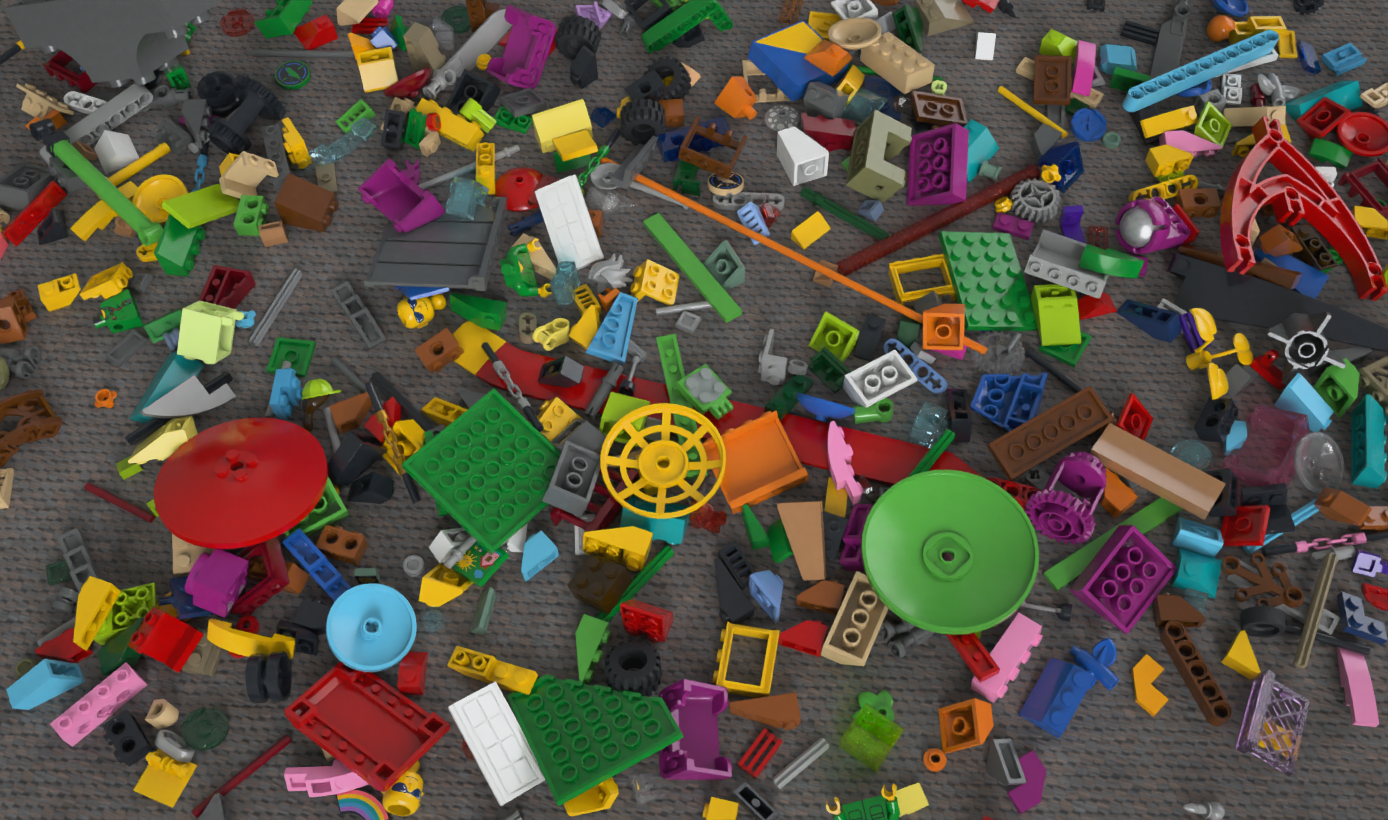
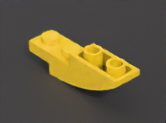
[447,646,538,695]

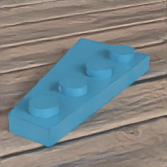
[585,292,638,365]

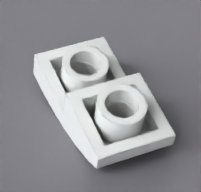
[1221,73,1242,106]

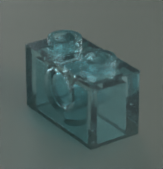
[909,401,949,449]

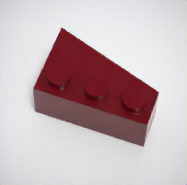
[800,113,856,152]

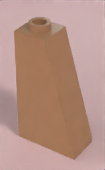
[777,501,827,584]

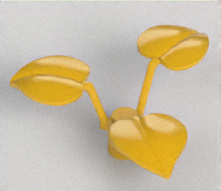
[1186,308,1254,400]

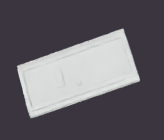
[535,175,604,275]
[448,682,545,806]

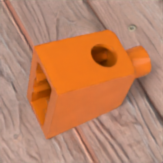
[714,76,757,120]

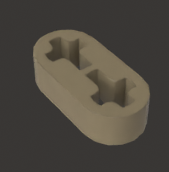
[519,312,537,344]

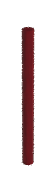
[191,735,292,818]

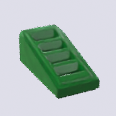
[742,504,769,550]

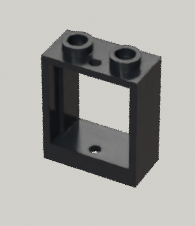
[624,0,674,31]

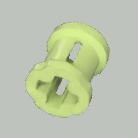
[931,80,947,96]

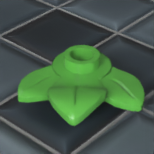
[852,690,894,727]

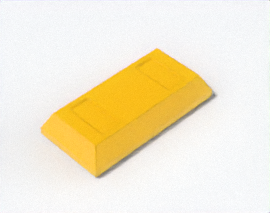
[1277,30,1298,59]

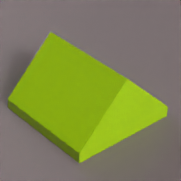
[1194,101,1232,150]
[808,311,859,363]

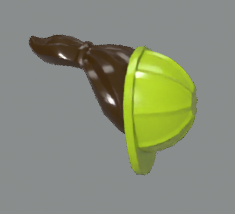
[301,379,341,433]

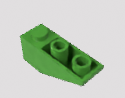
[575,614,611,684]

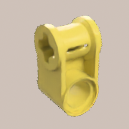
[532,318,570,351]

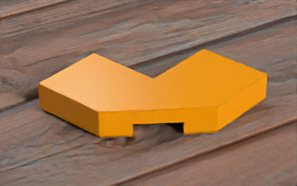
[1131,654,1169,717]

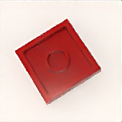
[1221,505,1270,546]

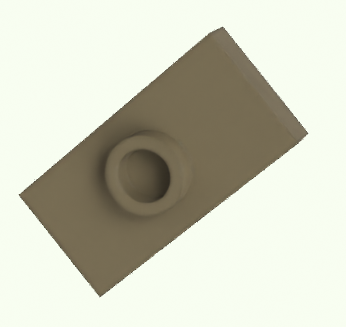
[316,163,338,195]

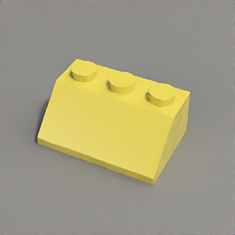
[532,99,593,153]

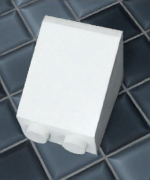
[777,126,829,186]

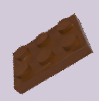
[1033,55,1071,105]
[910,91,968,127]

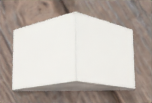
[975,32,996,60]

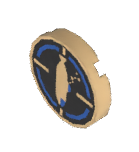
[708,172,744,196]

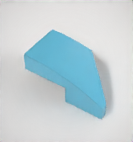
[1223,420,1247,455]

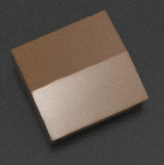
[259,220,288,247]

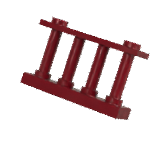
[550,453,640,532]

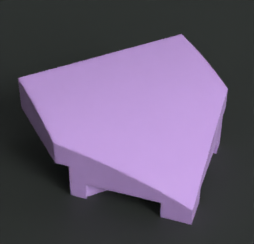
[575,1,613,30]

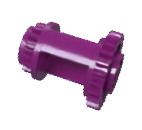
[1025,452,1107,545]

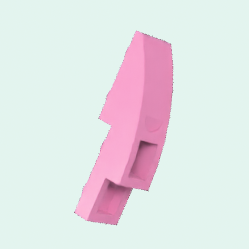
[827,421,863,505]
[284,759,368,797]

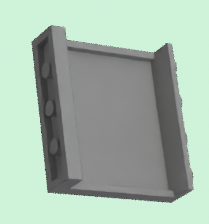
[1024,229,1109,299]

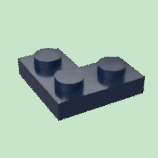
[1337,591,1388,645]

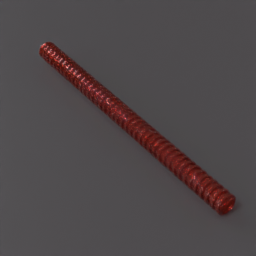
[837,164,1041,277]

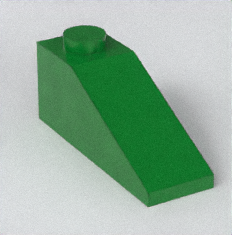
[450,292,507,331]

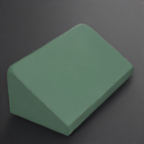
[470,587,497,635]

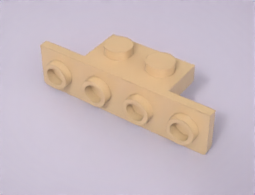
[16,83,74,119]

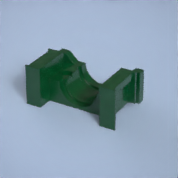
[673,154,710,197]

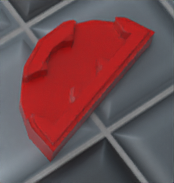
[1361,583,1388,611]

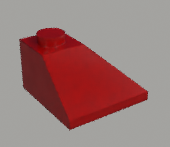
[294,14,338,50]

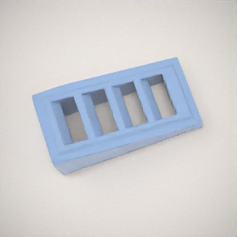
[737,202,770,245]

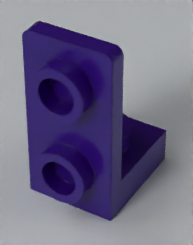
[1059,205,1086,244]

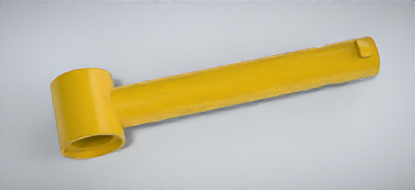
[97,142,171,200]

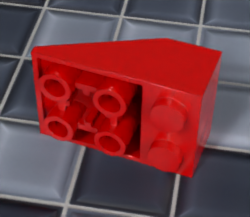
[620,599,674,643]

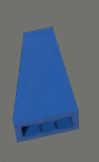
[1253,248,1329,299]

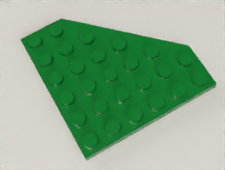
[506,674,683,806]

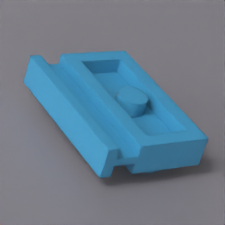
[1320,42,1367,76]

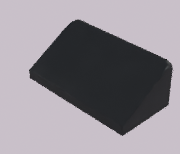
[731,781,779,820]

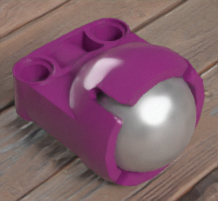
[1116,196,1191,254]

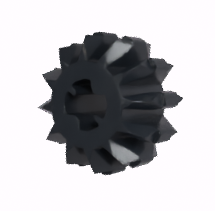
[1293,0,1325,15]

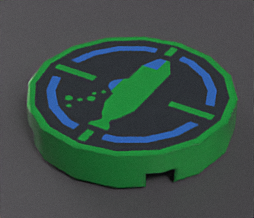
[275,60,311,90]

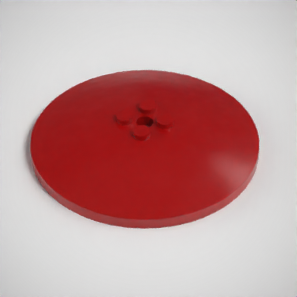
[154,417,328,549]

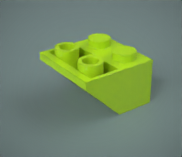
[599,392,650,447]

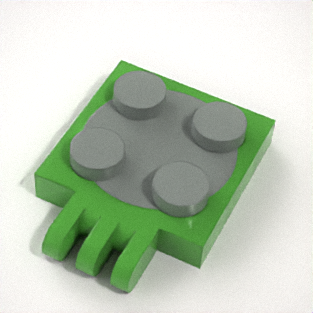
[675,364,734,419]

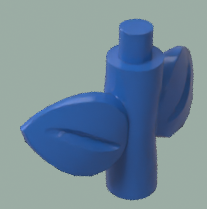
[1070,638,1119,691]

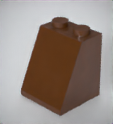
[274,173,339,232]

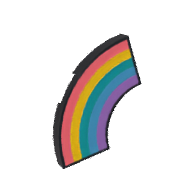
[336,789,391,820]

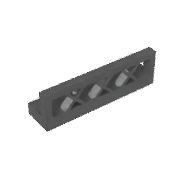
[610,135,658,189]

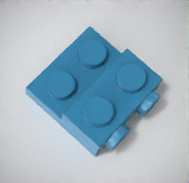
[269,368,303,421]

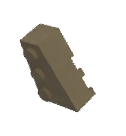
[403,22,446,79]

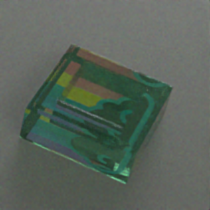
[46,560,72,586]

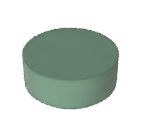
[1102,132,1121,149]

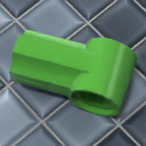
[852,398,893,424]

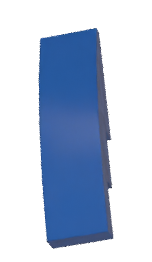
[282,529,352,602]

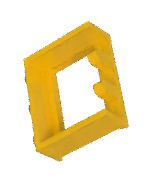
[888,254,956,306]
[713,622,780,698]

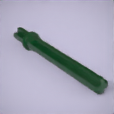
[800,186,889,243]

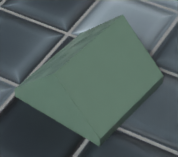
[703,240,745,291]

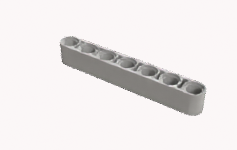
[40,83,153,165]

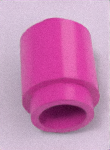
[372,0,394,18]

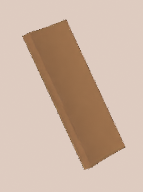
[1090,423,1226,520]

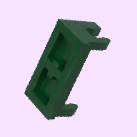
[808,347,852,393]

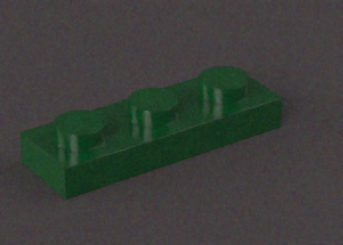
[764,374,813,420]

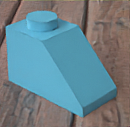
[521,530,559,581]

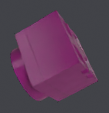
[185,549,248,618]

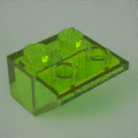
[839,703,904,773]

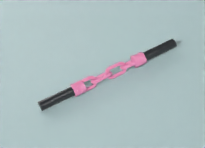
[1262,530,1388,556]

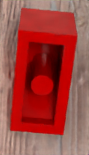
[778,620,828,657]
[397,652,428,695]

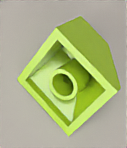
[1039,29,1078,65]

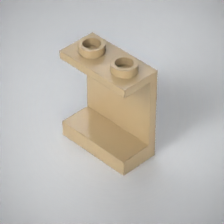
[219,151,279,199]

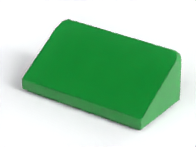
[553,152,592,173]

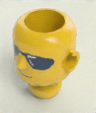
[397,293,446,329]
[381,760,424,816]

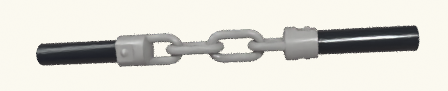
[481,342,544,432]

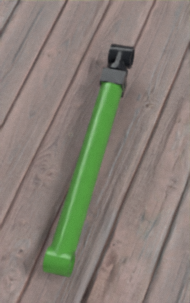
[29,118,163,246]

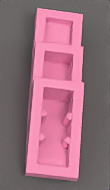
[1337,647,1379,727]

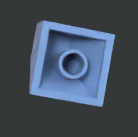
[749,570,783,624]

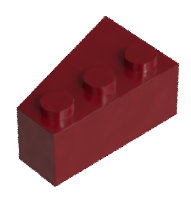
[198,265,256,309]

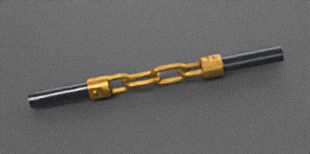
[365,383,421,504]

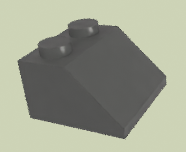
[803,81,849,120]

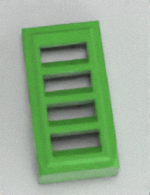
[335,99,376,134]

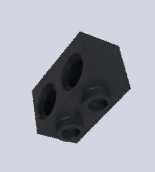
[1194,397,1239,443]
[1205,468,1238,517]
[102,709,154,766]

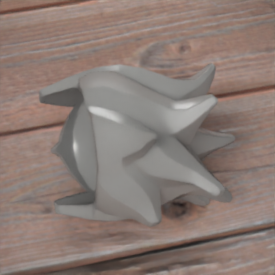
[588,254,633,294]

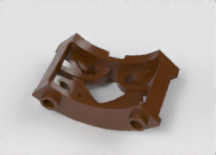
[0,390,63,468]

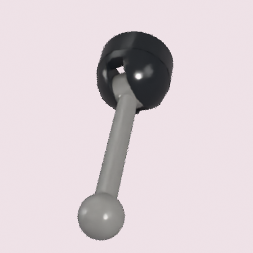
[618,356,640,396]
[1019,601,1072,622]

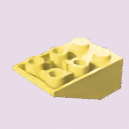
[128,415,198,464]

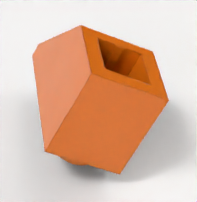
[1100,468,1138,519]

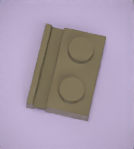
[181,628,224,677]

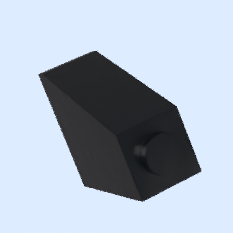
[328,431,388,486]

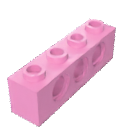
[50,662,147,747]

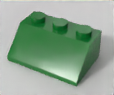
[154,214,206,277]

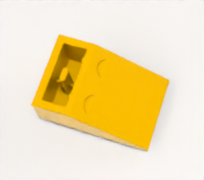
[582,526,653,571]

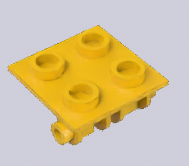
[133,749,197,808]

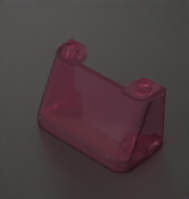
[1223,405,1311,488]

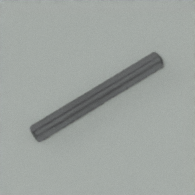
[247,268,303,347]

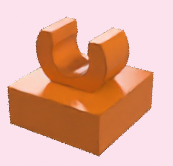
[598,288,620,313]

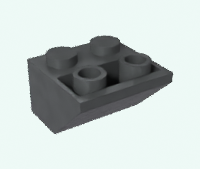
[550,418,606,453]

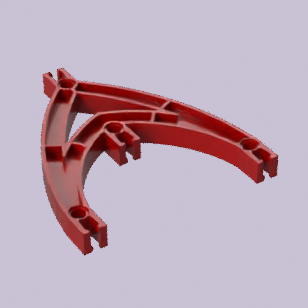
[1220,116,1388,301]

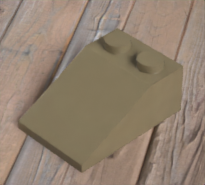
[914,0,974,37]

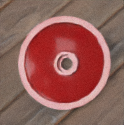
[1337,112,1388,157]
[494,167,548,212]

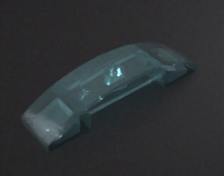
[308,117,376,165]

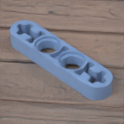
[884,338,948,394]

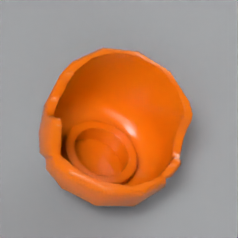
[1206,15,1236,42]

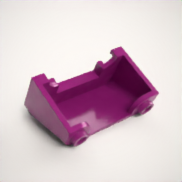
[486,4,556,89]
[358,158,446,233]
[658,679,732,780]

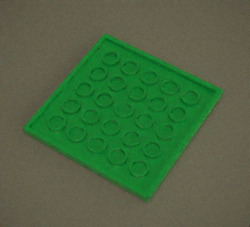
[402,388,560,555]

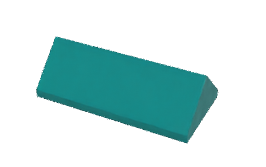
[1284,81,1363,131]
[129,351,204,424]

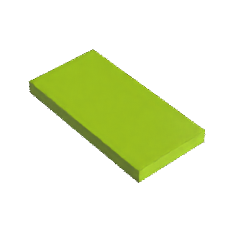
[162,184,240,229]

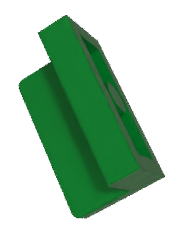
[144,307,182,344]

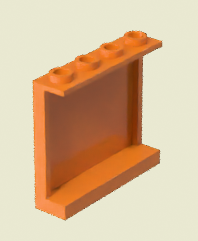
[702,411,809,514]

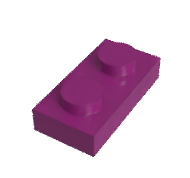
[993,212,1034,240]

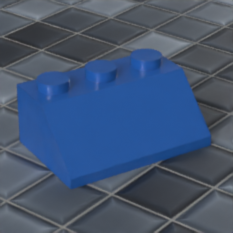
[1018,658,1095,739]

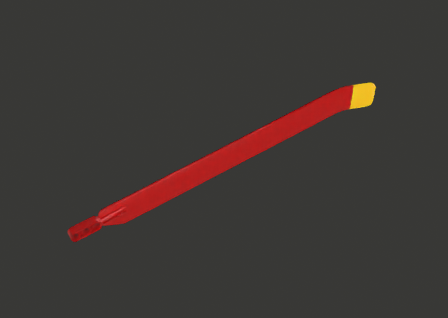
[453,321,1042,511]

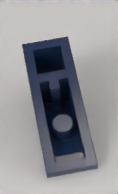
[1116,299,1182,343]

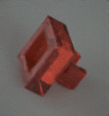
[760,203,781,229]

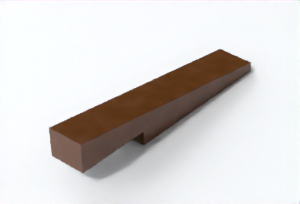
[1178,244,1302,290]

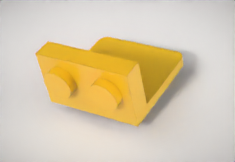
[630,259,679,306]
[529,397,582,442]
[564,777,619,816]

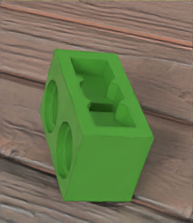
[234,195,269,236]

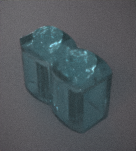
[551,261,580,305]

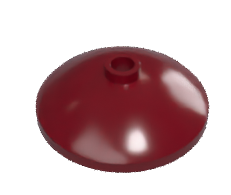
[383,68,432,99]

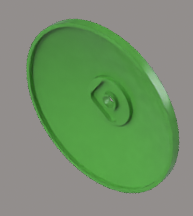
[861,470,1039,635]

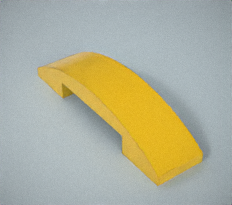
[207,618,295,659]

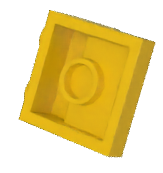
[282,117,312,169]
[80,262,133,300]

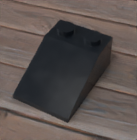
[445,69,501,123]

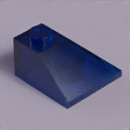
[1039,141,1085,193]

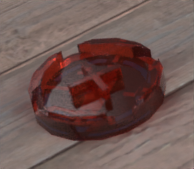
[220,9,255,37]

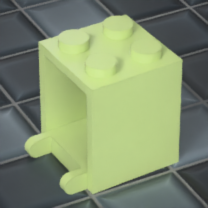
[177,301,245,364]

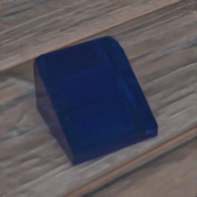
[590,107,617,128]

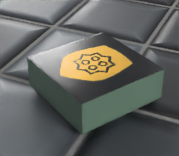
[354,568,380,584]

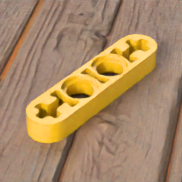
[1129,175,1198,202]

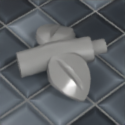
[1258,73,1300,106]

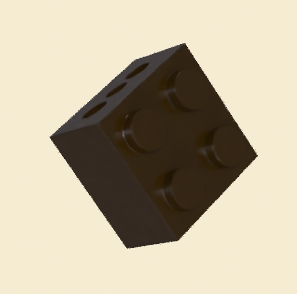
[567,552,633,615]

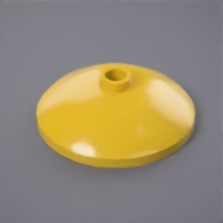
[132,174,188,225]

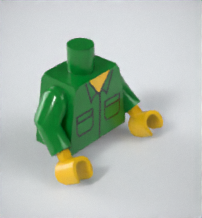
[500,239,553,298]
[826,784,900,820]

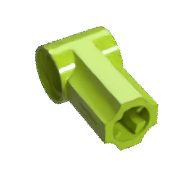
[459,98,497,133]

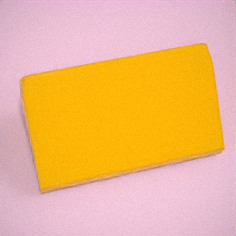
[791,211,831,250]

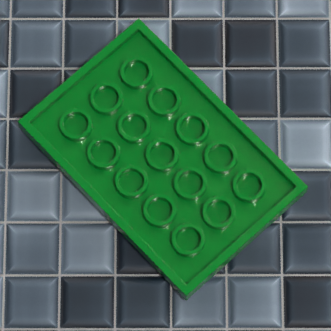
[938,231,1037,331]

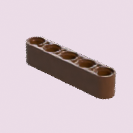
[1160,620,1232,727]

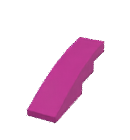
[1071,40,1096,97]

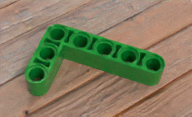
[641,0,733,54]

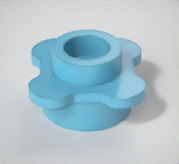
[235,310,256,328]

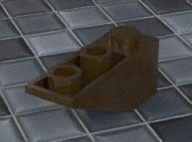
[1290,223,1338,271]

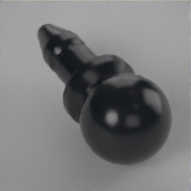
[998,0,1016,18]

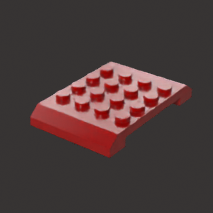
[284,661,450,792]

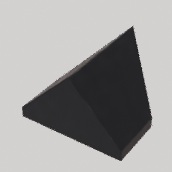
[37,207,68,245]

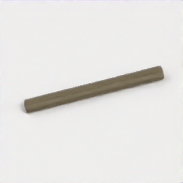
[1293,553,1338,669]

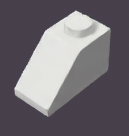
[429,528,470,563]

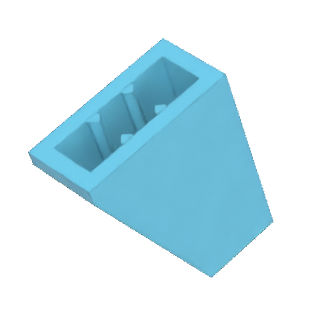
[1274,373,1334,434]
[6,659,85,710]

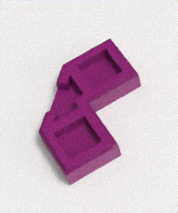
[1007,750,1046,814]

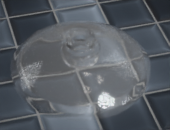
[1294,432,1344,494]

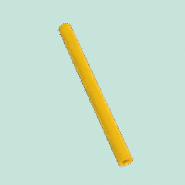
[998,86,1068,138]

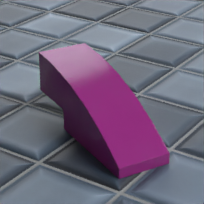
[840,504,874,571]

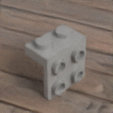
[758,329,787,385]

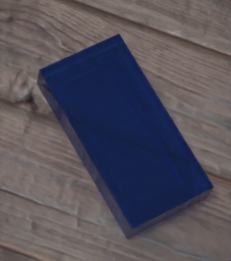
[1296,40,1321,74]

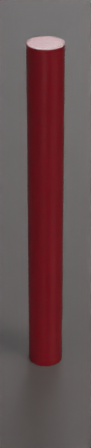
[84,482,156,523]

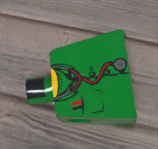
[92,289,144,334]

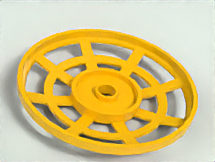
[600,403,726,519]

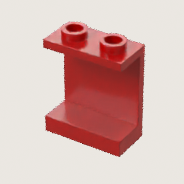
[128,606,204,673]

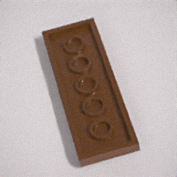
[987,385,1114,481]

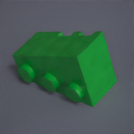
[254,0,313,39]

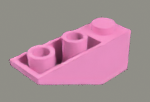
[1159,130,1222,158]

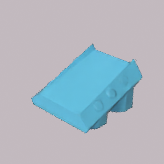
[1099,44,1137,75]

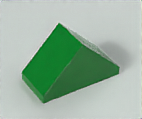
[163,63,192,90]

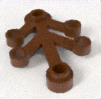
[1220,553,1304,608]

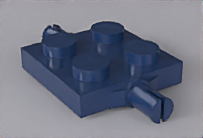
[157,576,214,620]

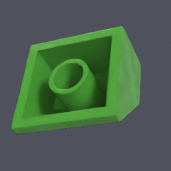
[1313,358,1360,418]

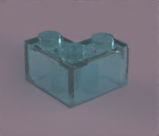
[446,176,489,221]

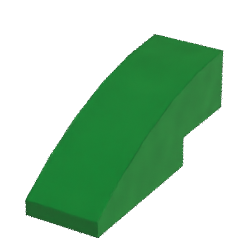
[1078,244,1144,278]

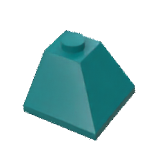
[1171,548,1222,599]

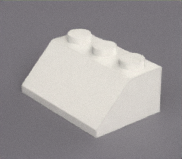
[843,350,918,408]

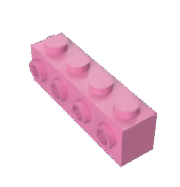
[971,613,1043,703]

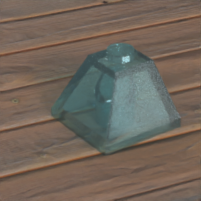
[842,87,888,124]

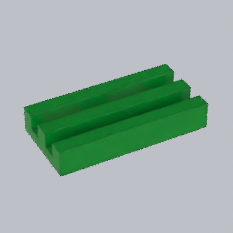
[404,108,427,149]

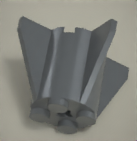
[1267,312,1346,385]

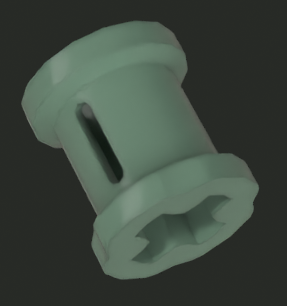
[978,160,1002,182]

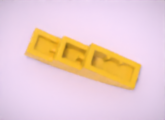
[70,181,138,241]

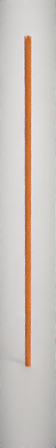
[596,155,988,355]

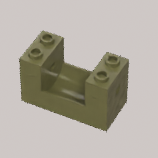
[846,110,912,203]

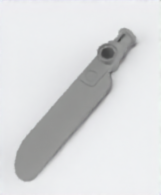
[423,9,512,100]

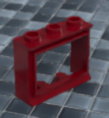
[42,50,98,93]
[1338,158,1388,218]
[230,538,290,616]

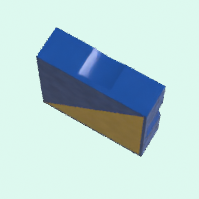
[747,20,849,102]

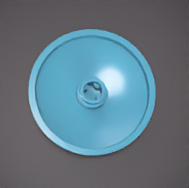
[326,583,417,672]

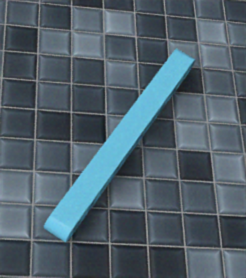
[1122,30,1279,112]

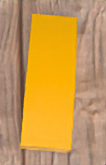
[1228,16,1287,44]

